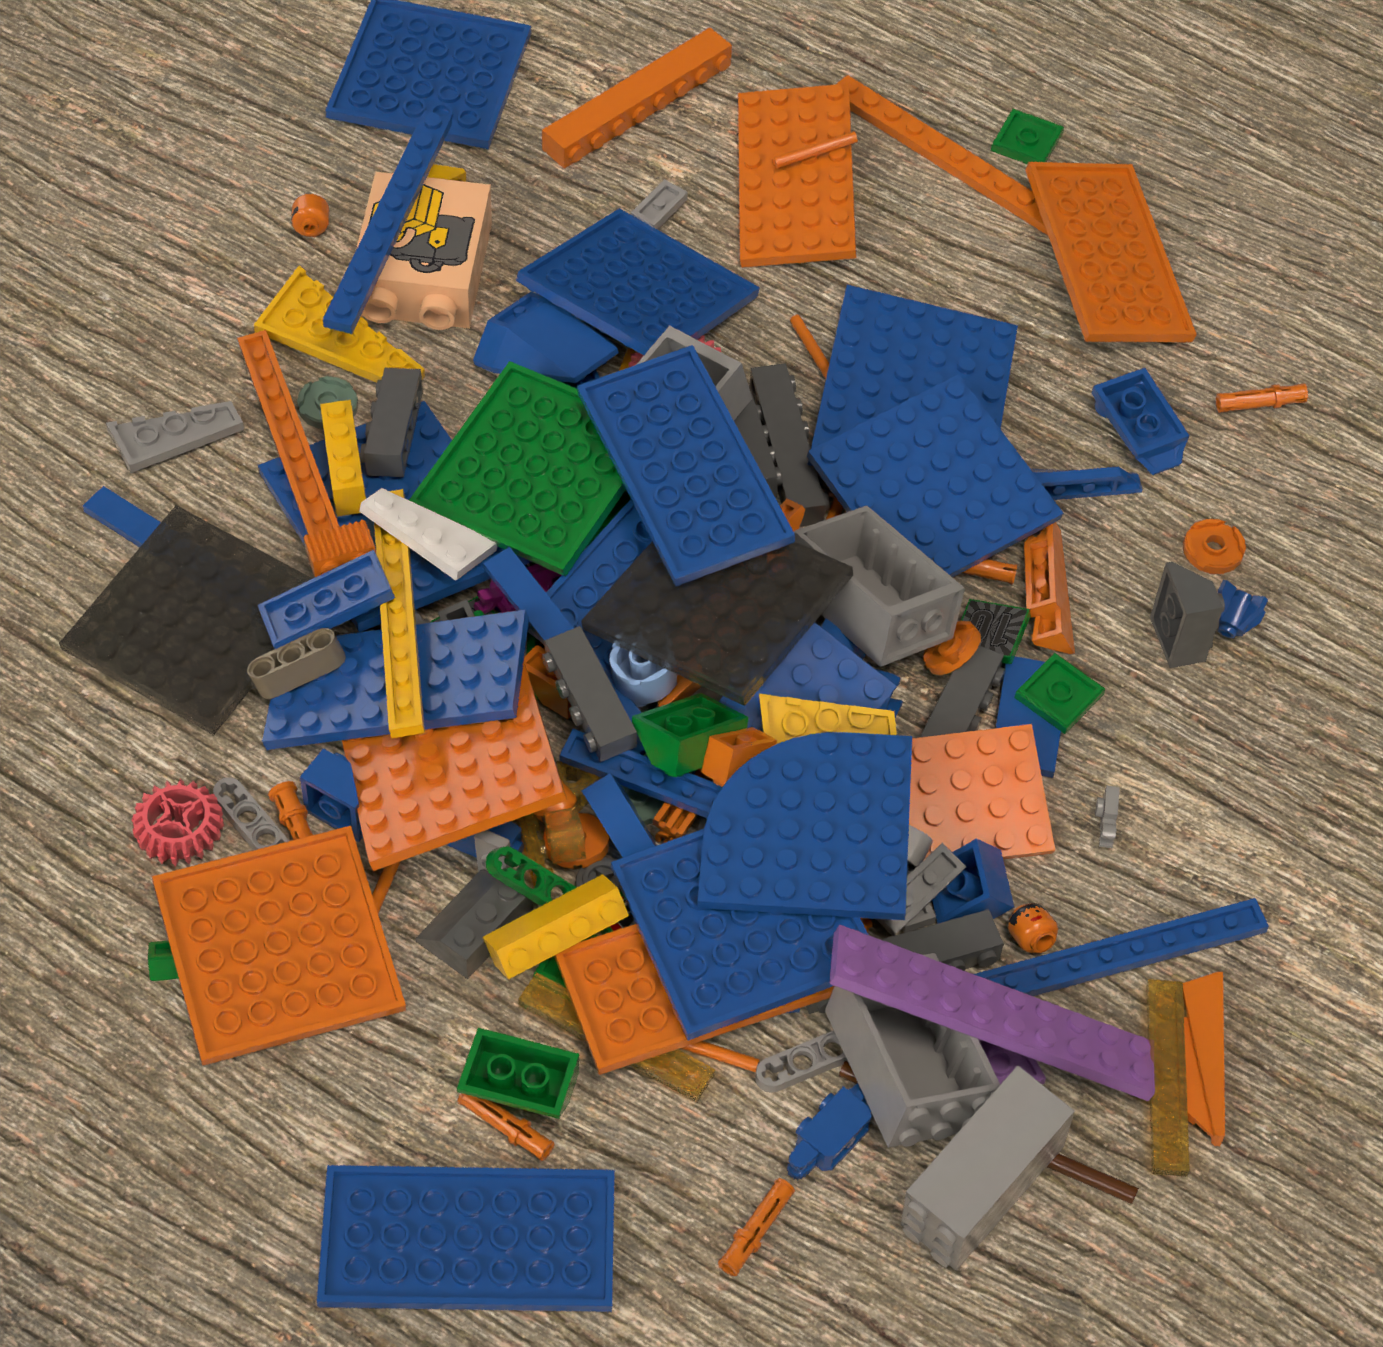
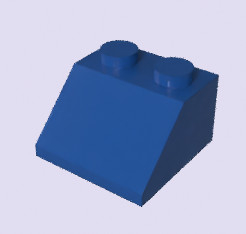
[300,748,363,842]
[932,838,1015,923]

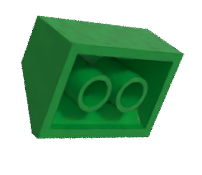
[632,693,749,777]
[457,1027,579,1119]

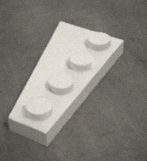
[359,488,497,581]

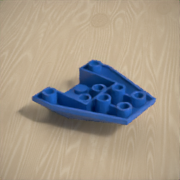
[473,292,618,383]

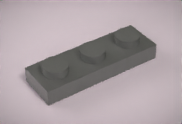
[876,843,966,936]

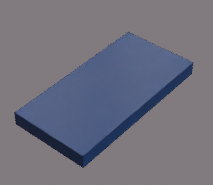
[258,550,396,649]
[995,656,1061,778]

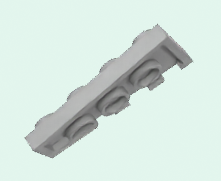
[106,401,244,473]

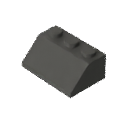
[1150,562,1225,668]
[415,869,533,979]

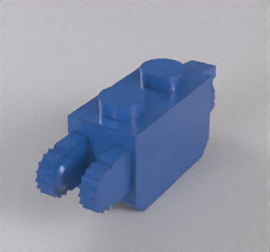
[787,1083,871,1180]

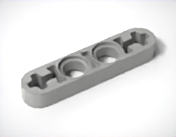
[213,778,289,850]
[755,1030,848,1093]

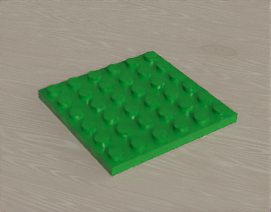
[409,361,626,577]

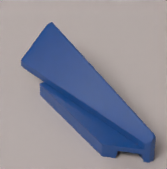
[1030,467,1142,500]

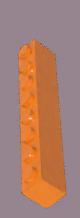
[542,27,732,169]

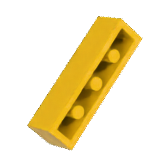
[320,400,366,517]
[483,874,629,980]

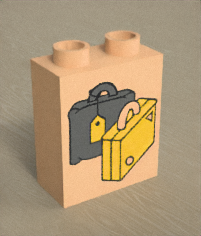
[356,172,492,330]

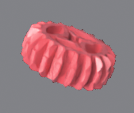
[132,778,224,867]

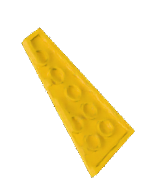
[254,265,425,383]

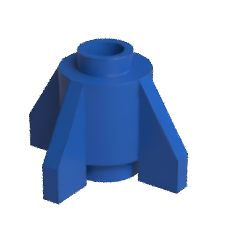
[1217,580,1268,639]

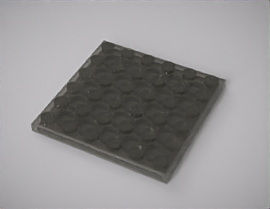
[59,505,313,735]
[581,541,853,706]

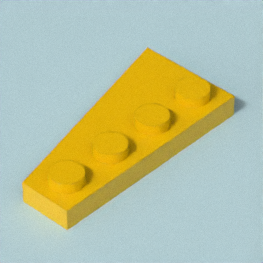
[759,694,897,744]

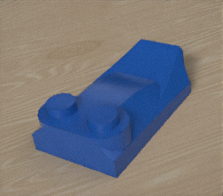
[1091,368,1190,475]

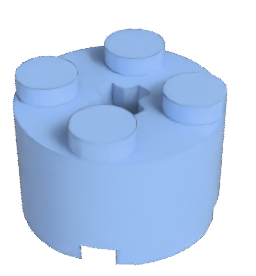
[609,628,677,707]

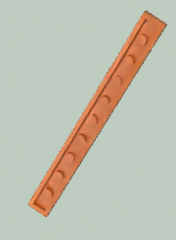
[837,75,1048,236]
[237,330,340,535]

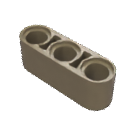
[247,628,346,699]

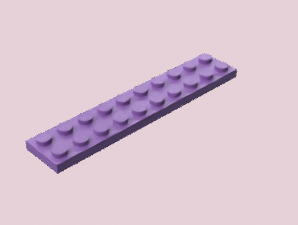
[830,925,1155,1101]

